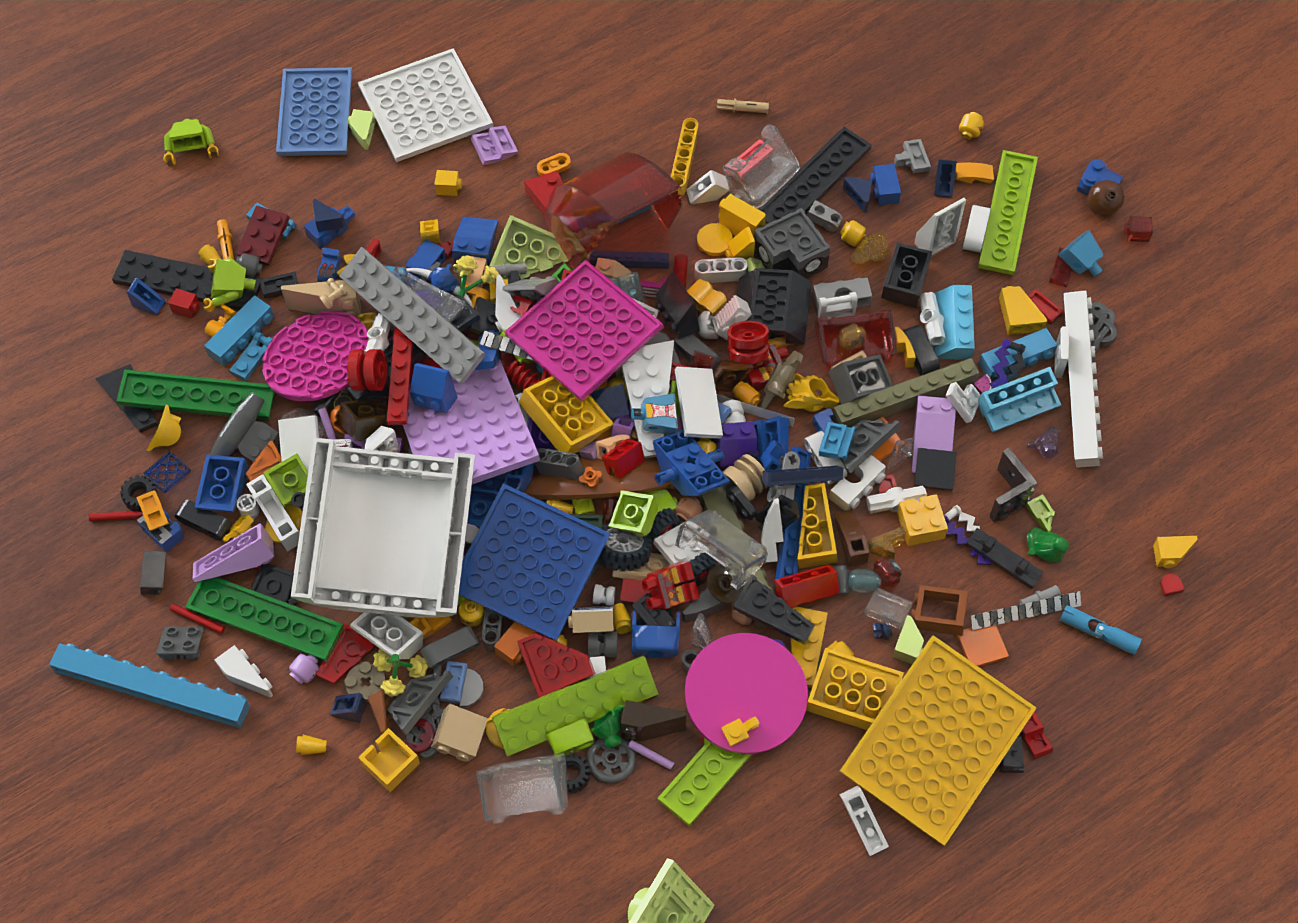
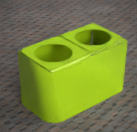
[547,719,594,759]

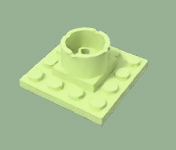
[628,858,714,923]

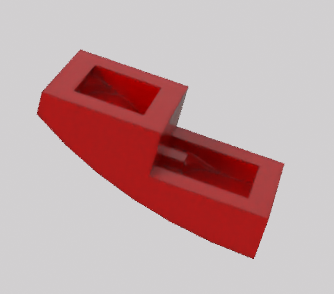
[1021,712,1053,759]

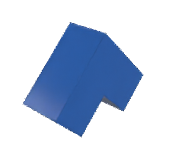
[760,440,785,471]

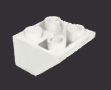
[365,426,399,453]

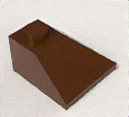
[713,360,753,391]

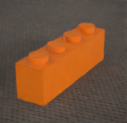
[494,622,541,667]

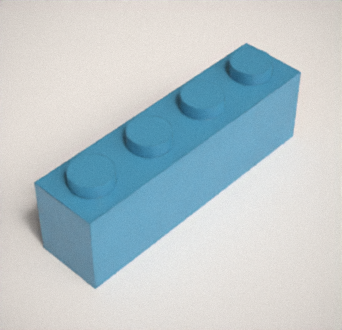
[204,295,274,366]
[978,328,1057,380]

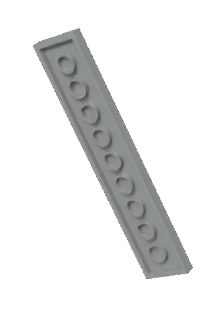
[339,247,486,384]

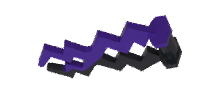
[989,339,1026,388]

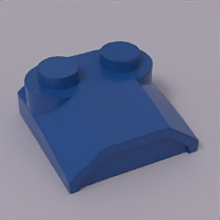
[1076,159,1123,195]

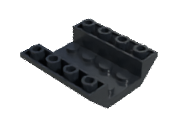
[737,268,812,345]

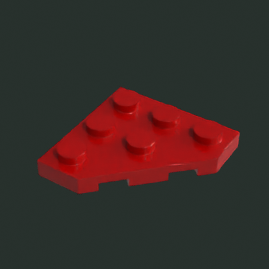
[517,633,596,698]

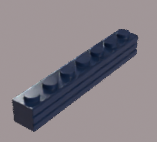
[589,250,669,269]
[762,465,844,487]

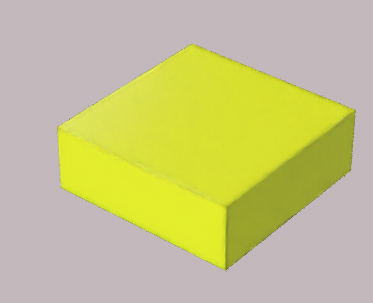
[572,499,595,515]

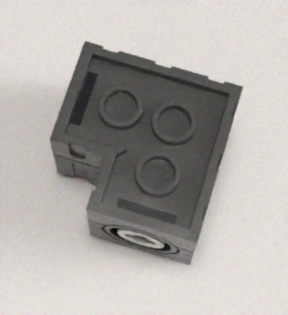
[754,208,830,278]

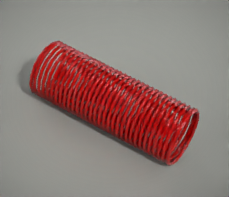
[674,254,688,289]

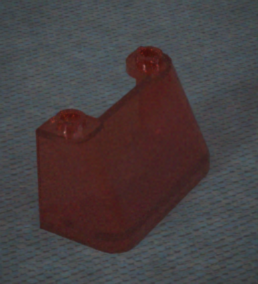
[814,310,897,367]

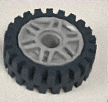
[598,523,652,571]

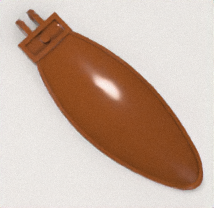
[523,452,677,500]

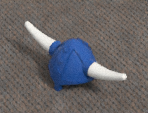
[406,264,473,307]

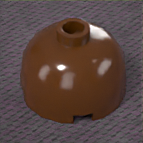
[1087,180,1125,217]

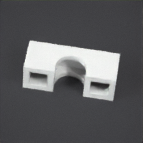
[829,455,886,511]

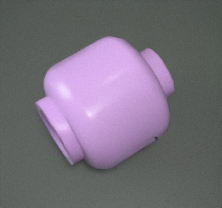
[289,654,319,684]

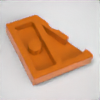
[245,441,282,482]

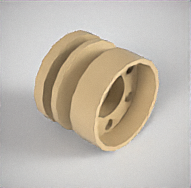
[723,454,767,501]

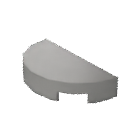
[460,668,484,708]

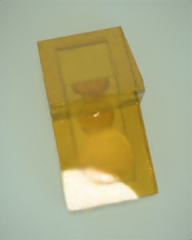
[867,526,906,560]

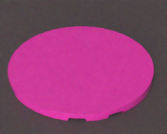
[262,311,369,401]
[685,633,808,755]

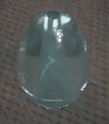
[849,569,881,592]

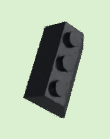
[655,273,700,339]

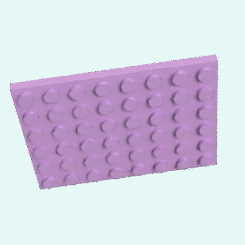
[403,359,540,484]

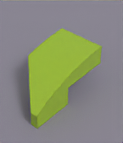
[1025,494,1055,532]

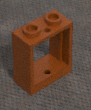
[911,585,968,636]

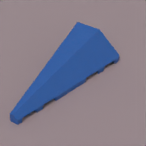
[753,416,789,471]

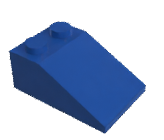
[452,217,498,266]
[194,454,249,513]

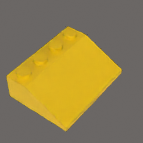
[518,376,614,454]
[806,648,904,730]

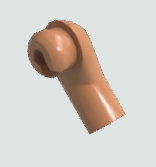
[731,601,753,625]

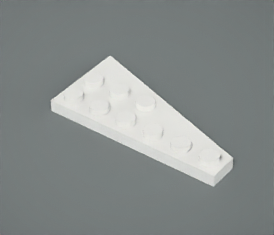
[621,340,674,459]

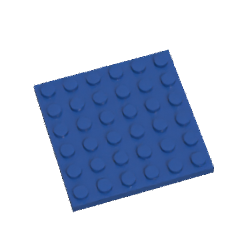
[459,483,610,642]

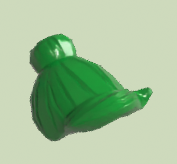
[1027,528,1069,563]
[590,706,624,748]

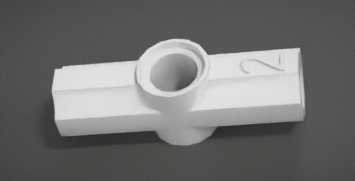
[919,292,946,346]
[365,313,391,351]
[866,486,927,514]

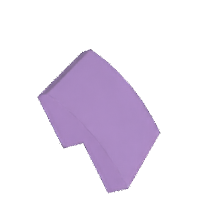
[471,126,518,165]

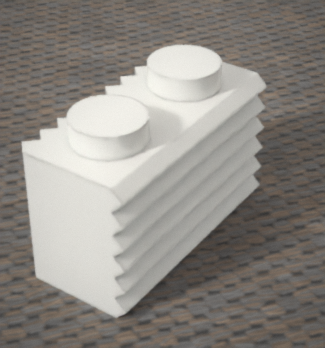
[712,295,752,340]

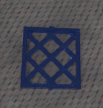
[143,450,191,493]

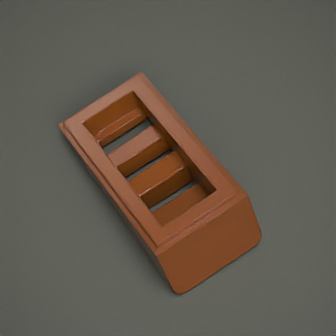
[368,690,392,733]

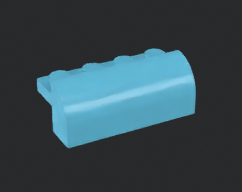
[978,367,1061,433]

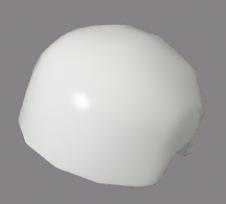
[698,311,719,340]

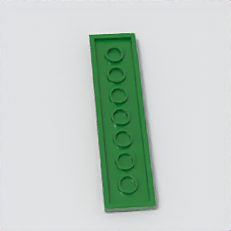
[117,369,275,421]
[185,577,345,662]

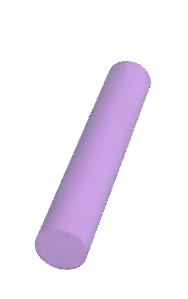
[318,408,336,440]
[628,740,674,770]

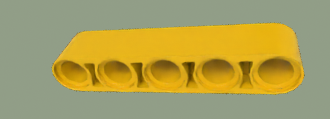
[670,118,698,197]

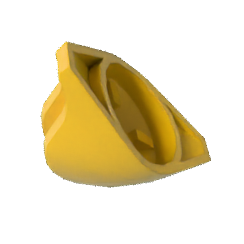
[146,405,181,451]

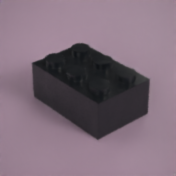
[881,242,933,307]

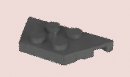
[842,420,901,474]
[387,671,453,735]

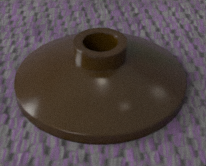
[707,563,744,603]

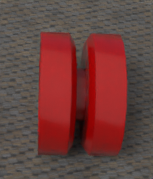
[727,321,769,364]
[347,349,387,391]

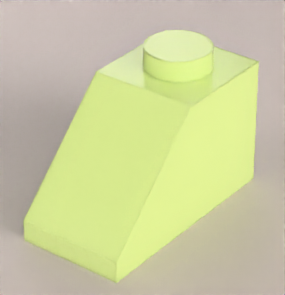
[348,109,376,150]
[893,615,924,664]

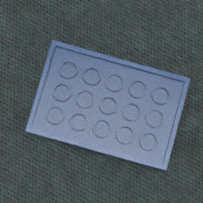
[276,67,353,156]

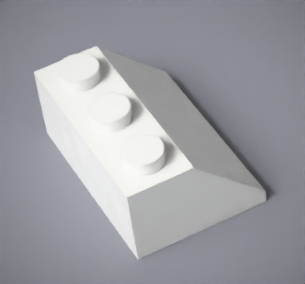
[350,613,423,659]

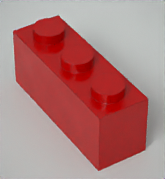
[774,564,839,608]

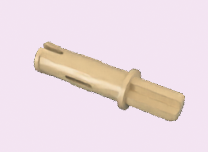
[717,98,769,114]

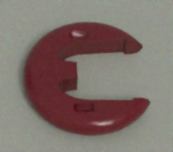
[403,718,435,754]

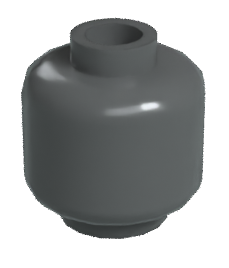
[236,253,263,278]

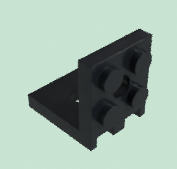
[989,448,1038,522]

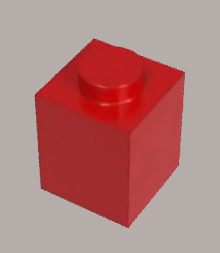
[168,288,200,319]

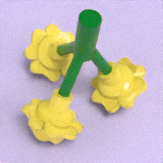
[453,255,499,298]
[373,649,429,697]

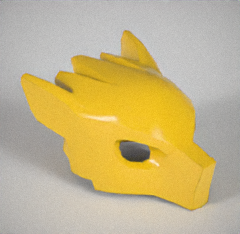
[783,374,840,412]

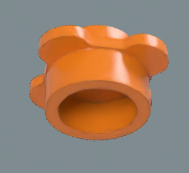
[579,467,602,487]

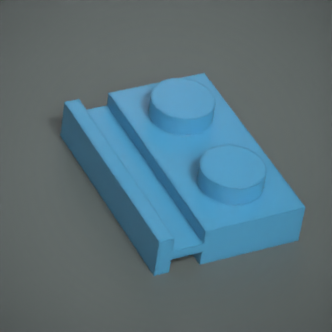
[819,422,855,461]

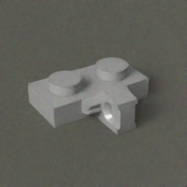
[894,139,931,173]

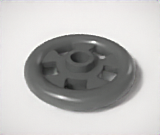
[587,737,636,783]

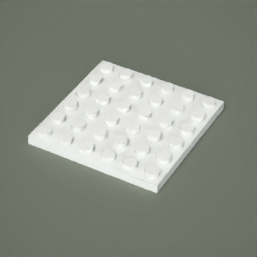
[358,48,493,162]

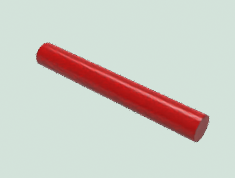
[89,510,143,521]
[170,603,225,634]

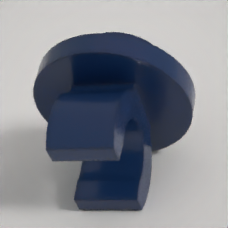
[873,620,893,640]

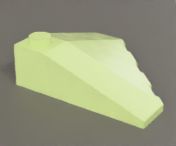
[486,215,577,284]

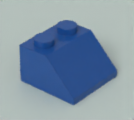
[410,363,458,413]

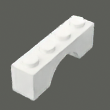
[246,474,300,552]

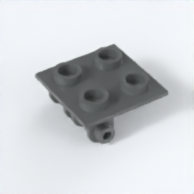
[156,626,204,660]

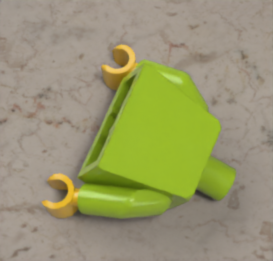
[163,119,219,166]
[203,258,256,312]

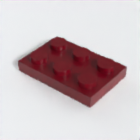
[235,206,290,266]

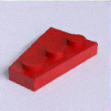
[316,623,376,685]

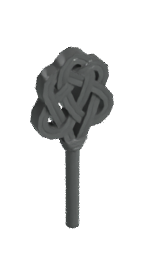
[1088,302,1117,363]
[407,665,444,760]

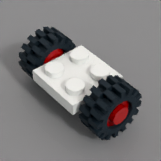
[648,508,718,586]

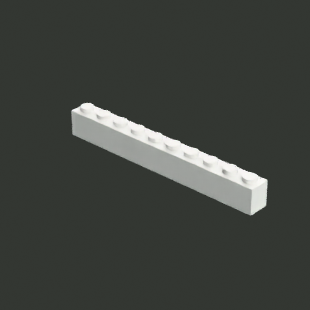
[1064,291,1103,468]

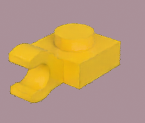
[222,515,254,542]
[721,716,760,747]

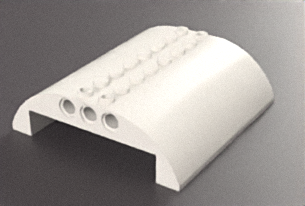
[291,438,475,618]

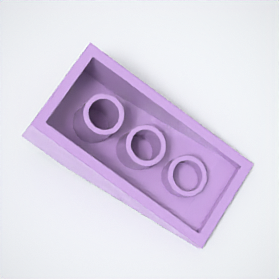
[911,396,956,473]
[193,523,274,582]

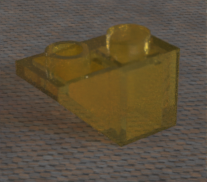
[850,232,890,265]

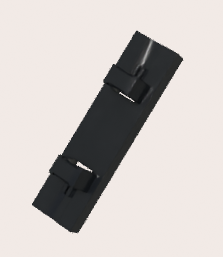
[965,528,1043,589]

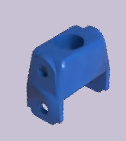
[632,610,680,658]

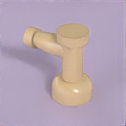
[319,278,348,309]

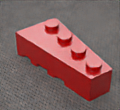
[524,171,582,241]

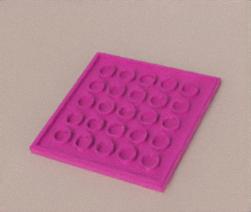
[504,260,664,402]

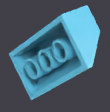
[934,285,975,360]

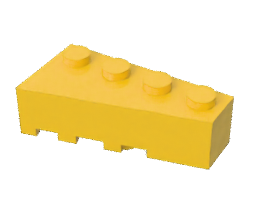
[798,483,838,569]

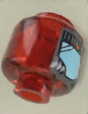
[872,557,902,587]

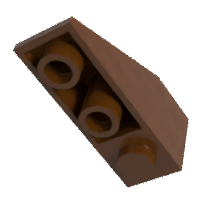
[834,510,870,566]

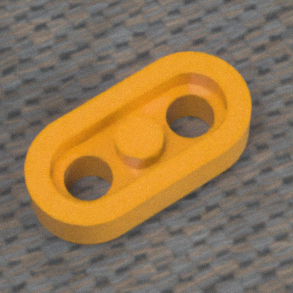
[537,153,571,176]

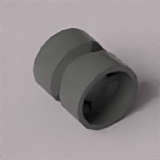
[588,631,618,658]

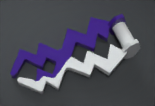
[944,505,993,565]

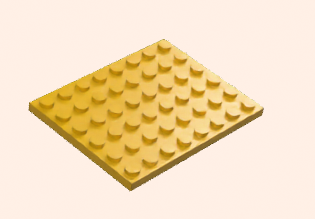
[839,635,1036,846]

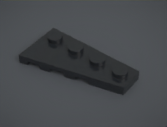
[95,364,158,433]
[733,574,815,645]

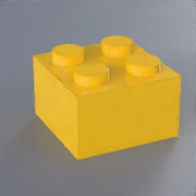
[897,494,948,546]
[358,728,420,792]

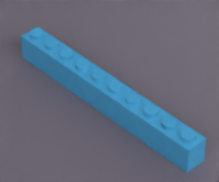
[49,643,250,729]

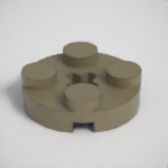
[345,661,386,702]

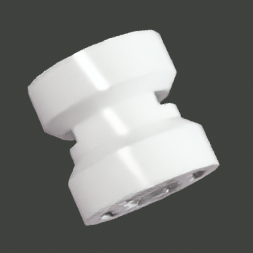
[237,494,260,519]
[593,584,616,606]

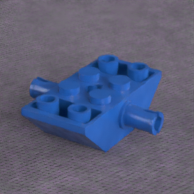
[653,429,730,496]

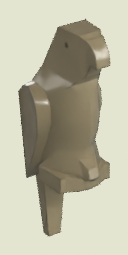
[760,350,803,409]

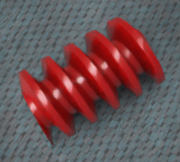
[506,359,542,392]

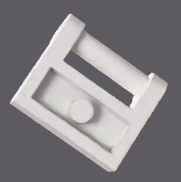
[818,292,858,323]

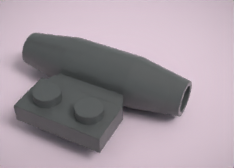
[209,392,279,462]

